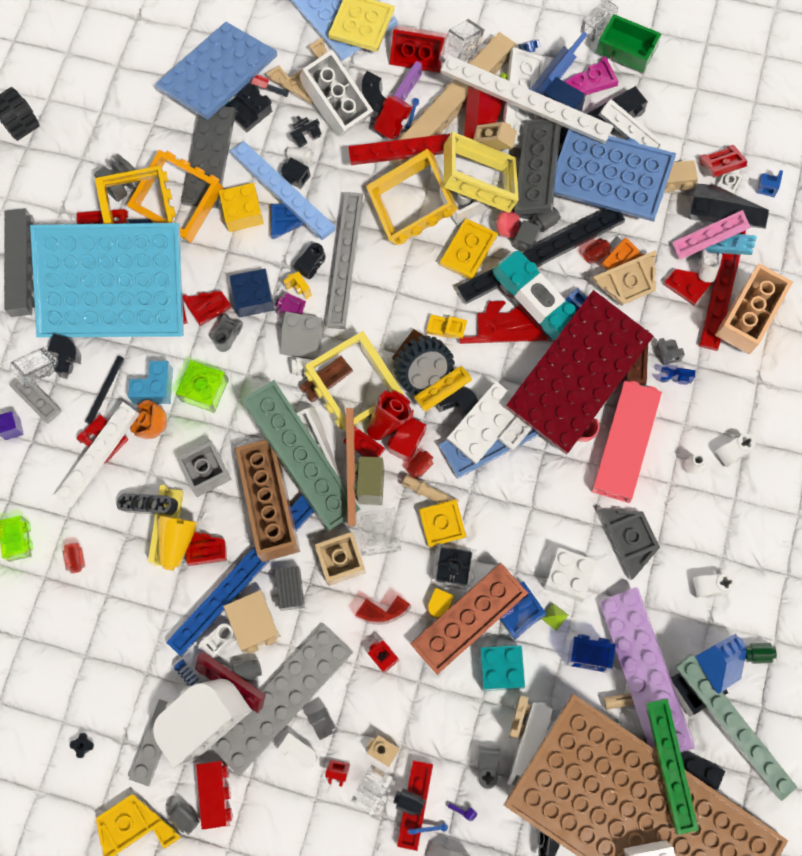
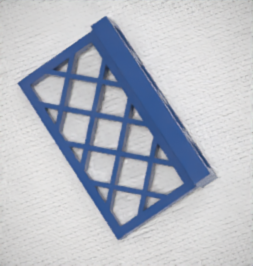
[530,31,588,95]

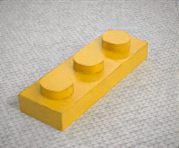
[414,365,472,412]

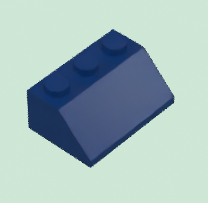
[695,633,747,694]

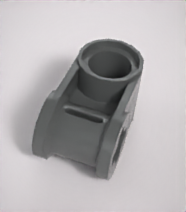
[212,314,243,352]
[478,747,500,789]

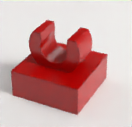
[325,759,350,787]

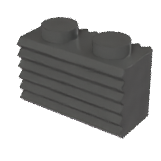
[272,566,305,611]

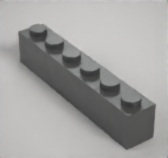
[4,208,35,317]

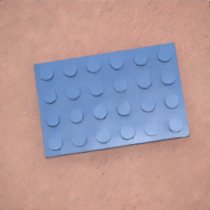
[155,21,278,120]
[554,129,676,222]

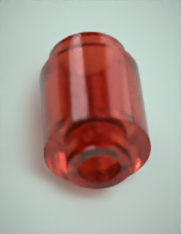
[582,238,611,264]
[406,451,434,479]
[62,543,86,573]

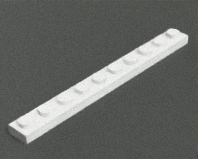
[441,55,613,144]

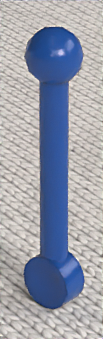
[406,98,419,130]
[408,823,448,834]

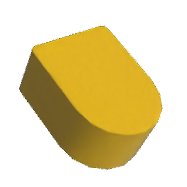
[428,588,454,619]

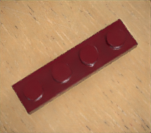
[195,651,266,713]

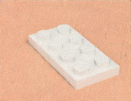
[446,381,516,464]

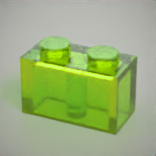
[0,515,33,562]

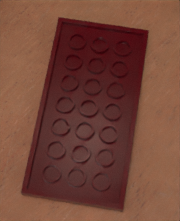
[505,290,654,454]

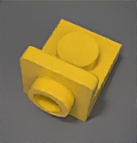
[283,271,312,299]

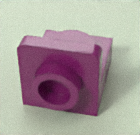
[275,292,306,314]

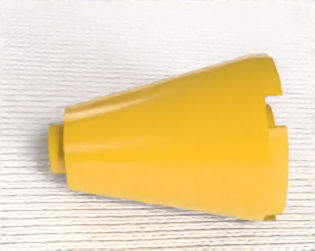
[158,515,198,571]

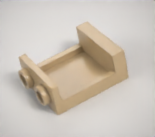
[224,590,281,654]

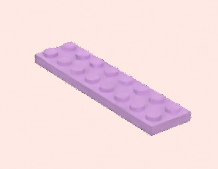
[599,587,696,752]

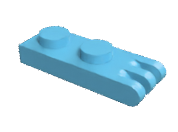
[705,234,757,255]

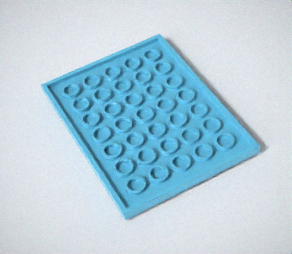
[30,223,184,337]

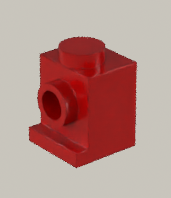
[368,640,399,674]

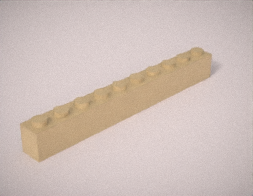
[389,32,516,167]

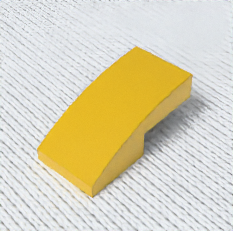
[426,314,467,339]

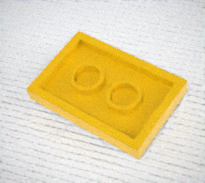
[440,218,498,280]

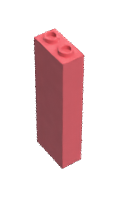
[592,381,662,503]

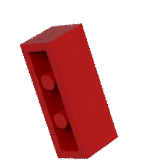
[196,761,233,830]

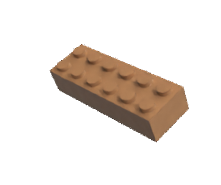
[235,439,301,562]

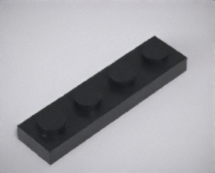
[643,737,725,790]

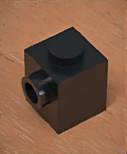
[281,157,311,189]

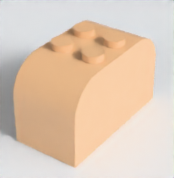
[715,263,793,354]

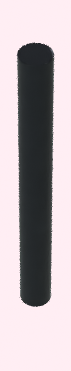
[85,356,124,425]

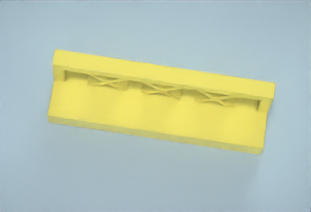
[148,485,184,567]

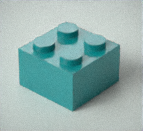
[480,645,525,691]

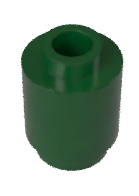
[745,642,777,664]

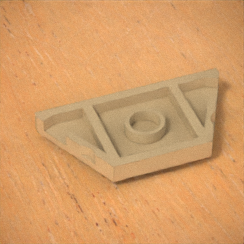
[591,251,657,306]

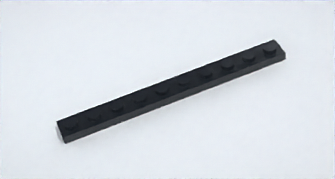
[457,209,625,304]

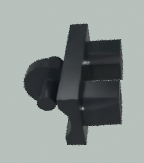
[289,115,322,147]

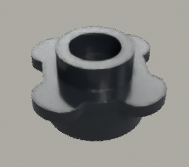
[69,733,94,758]

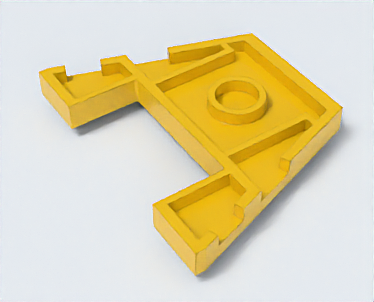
[96,794,182,856]

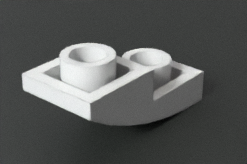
[717,171,743,194]

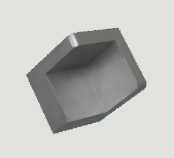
[657,338,685,365]
[307,707,338,740]

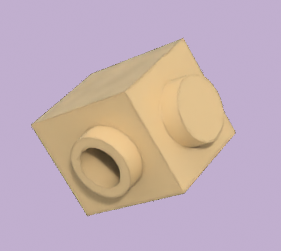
[366,735,400,767]

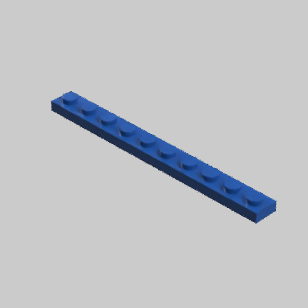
[166,495,314,657]

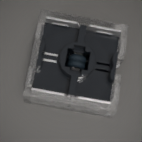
[431,543,477,591]

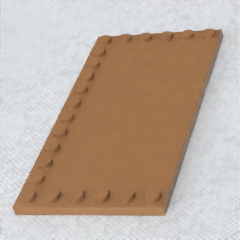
[503,694,789,856]

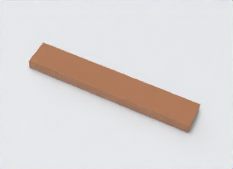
[346,408,356,527]

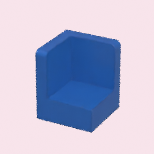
[757,170,783,197]

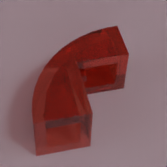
[355,595,411,625]

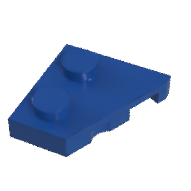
[271,204,304,239]

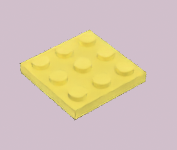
[328,0,395,52]

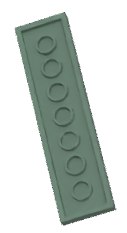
[241,380,360,532]

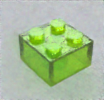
[176,360,229,413]

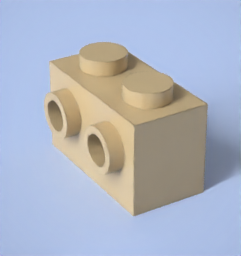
[473,122,517,150]

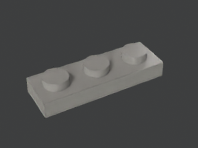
[9,373,62,424]

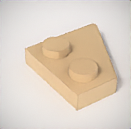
[508,696,531,739]

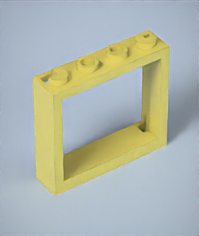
[444,132,519,213]
[304,331,404,433]

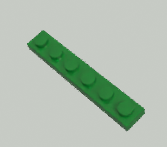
[645,698,699,835]

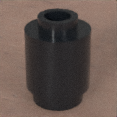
[393,788,426,816]

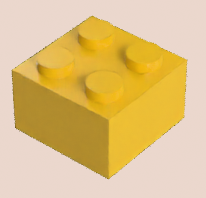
[219,183,264,232]

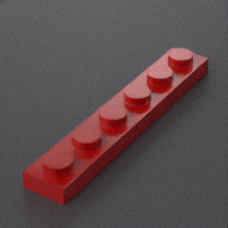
[348,133,456,166]

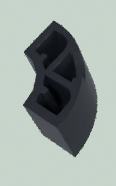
[361,71,386,121]

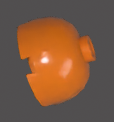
[130,400,167,440]

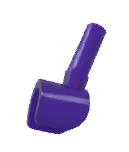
[447,802,478,821]

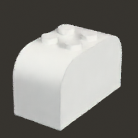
[300,50,373,136]
[153,679,252,768]

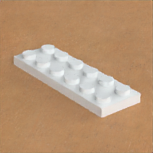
[503,47,545,149]

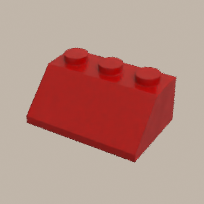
[389,26,448,73]

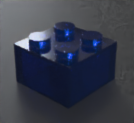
[567,634,616,673]

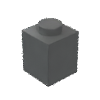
[514,220,541,252]

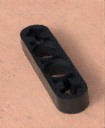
[116,493,178,515]

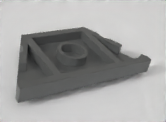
[598,508,660,581]

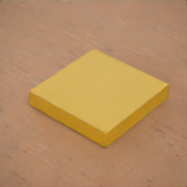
[419,499,467,547]

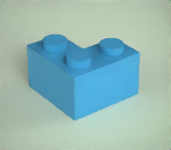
[128,361,173,404]

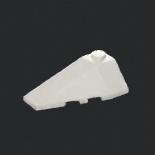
[297,406,341,478]

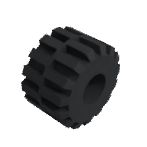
[0,87,40,141]

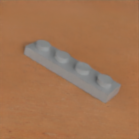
[129,699,169,786]

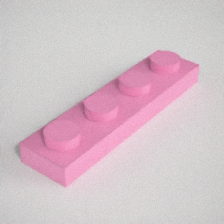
[672,210,751,260]

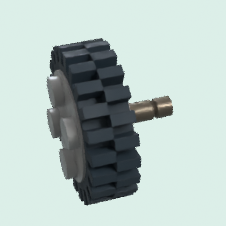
[393,336,455,396]

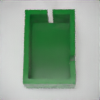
[596,14,662,73]

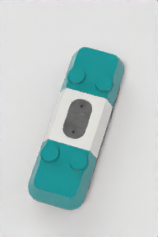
[493,251,576,341]

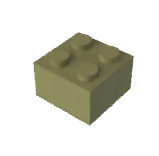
[353,456,385,505]

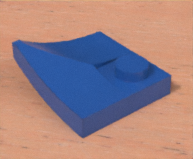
[500,581,547,640]

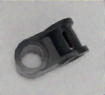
[293,243,326,280]

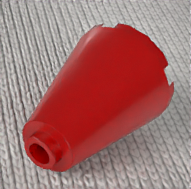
[367,390,414,440]

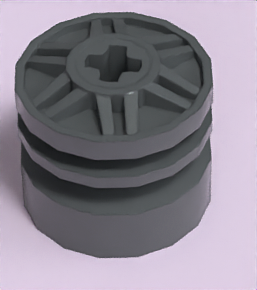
[93,153,140,203]

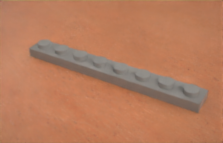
[327,192,363,330]

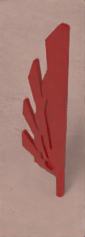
[459,301,553,344]

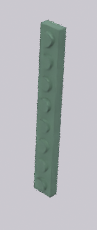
[674,654,797,801]

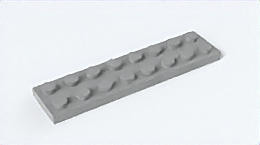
[210,625,353,776]

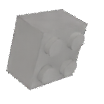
[177,441,232,497]

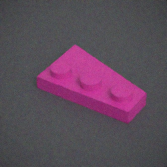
[565,56,618,95]

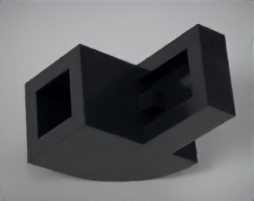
[47,334,82,379]
[437,386,478,419]

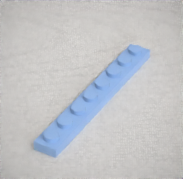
[230,141,336,240]

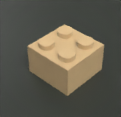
[315,532,366,586]

